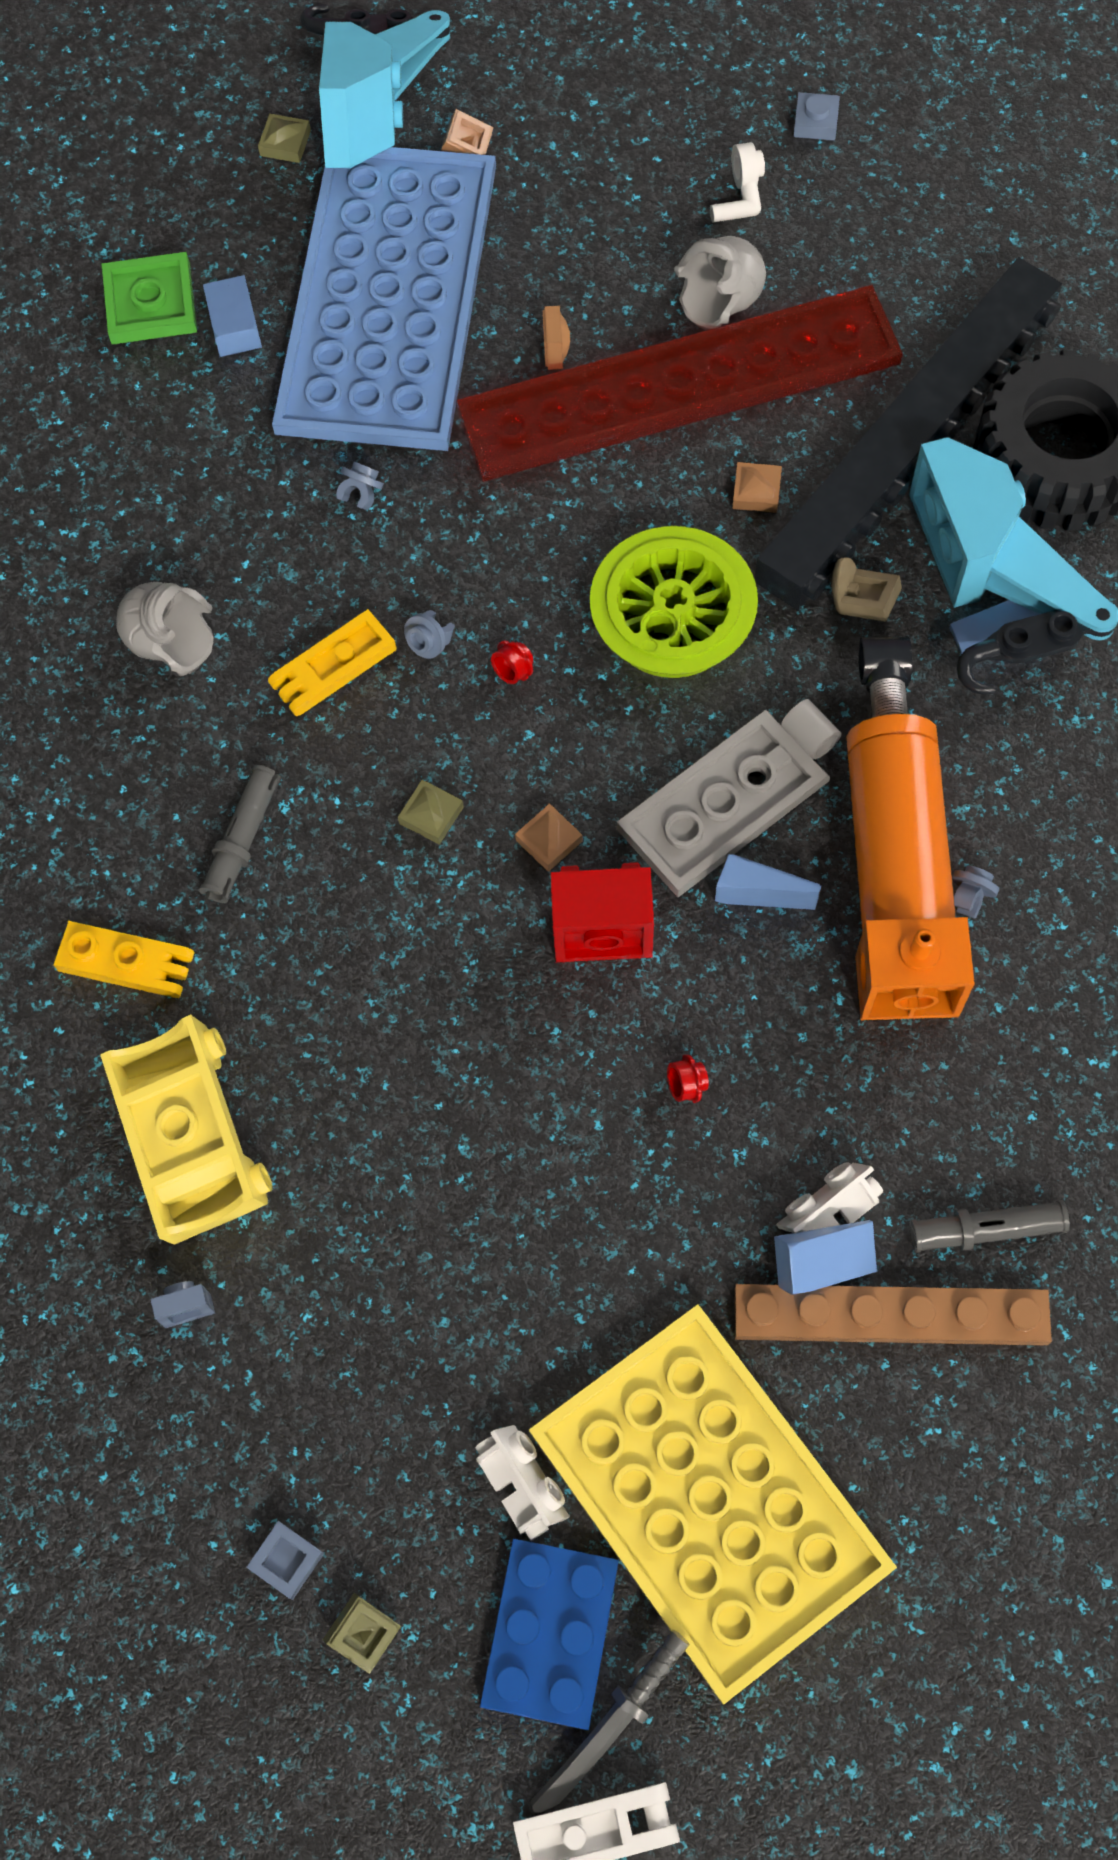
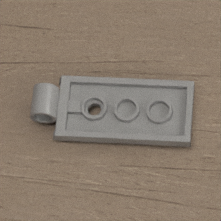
[617,699,842,897]

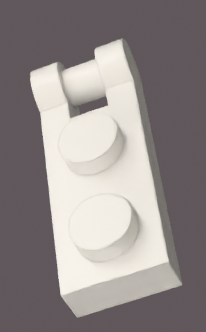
[513,1782,680,1860]

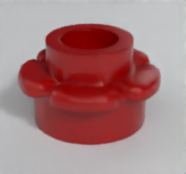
[491,640,533,684]
[667,1054,709,1103]

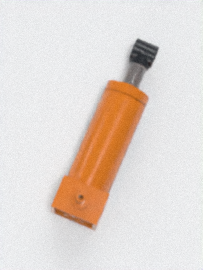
[846,636,974,1020]

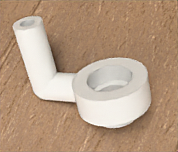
[710,142,765,222]

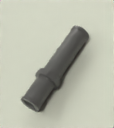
[199,765,281,903]
[909,1200,1070,1253]

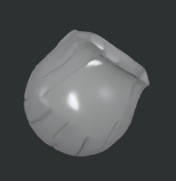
[674,236,766,332]
[116,582,214,677]

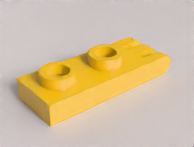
[268,609,397,716]
[53,921,195,998]

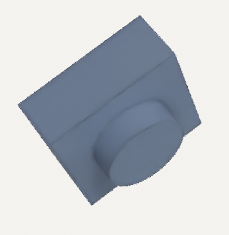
[794,92,840,140]
[151,1281,215,1328]
[246,1521,324,1600]

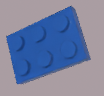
[480,1539,619,1730]

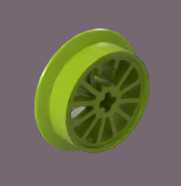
[590,526,758,678]

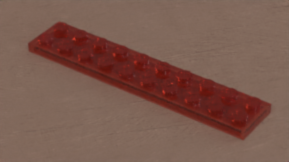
[456,285,903,482]

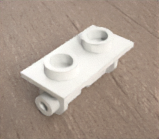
[776,1162,883,1234]
[475,1425,570,1541]

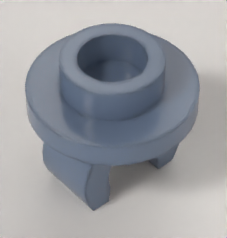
[336,461,384,510]
[404,610,455,659]
[952,866,1000,919]

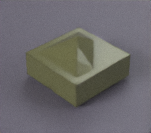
[258,113,311,163]
[398,780,464,845]
[323,1593,401,1674]

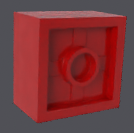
[551,862,654,962]

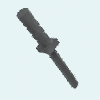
[530,1630,690,1813]

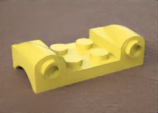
[100,1015,273,1245]

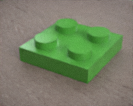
[102,252,197,345]

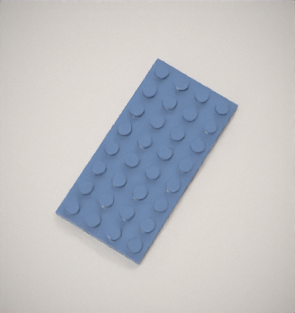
[272,147,496,451]

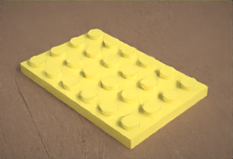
[529,1304,897,1705]

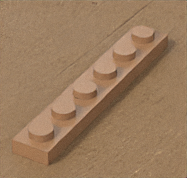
[735,1284,1052,1345]

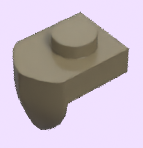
[831,557,902,622]

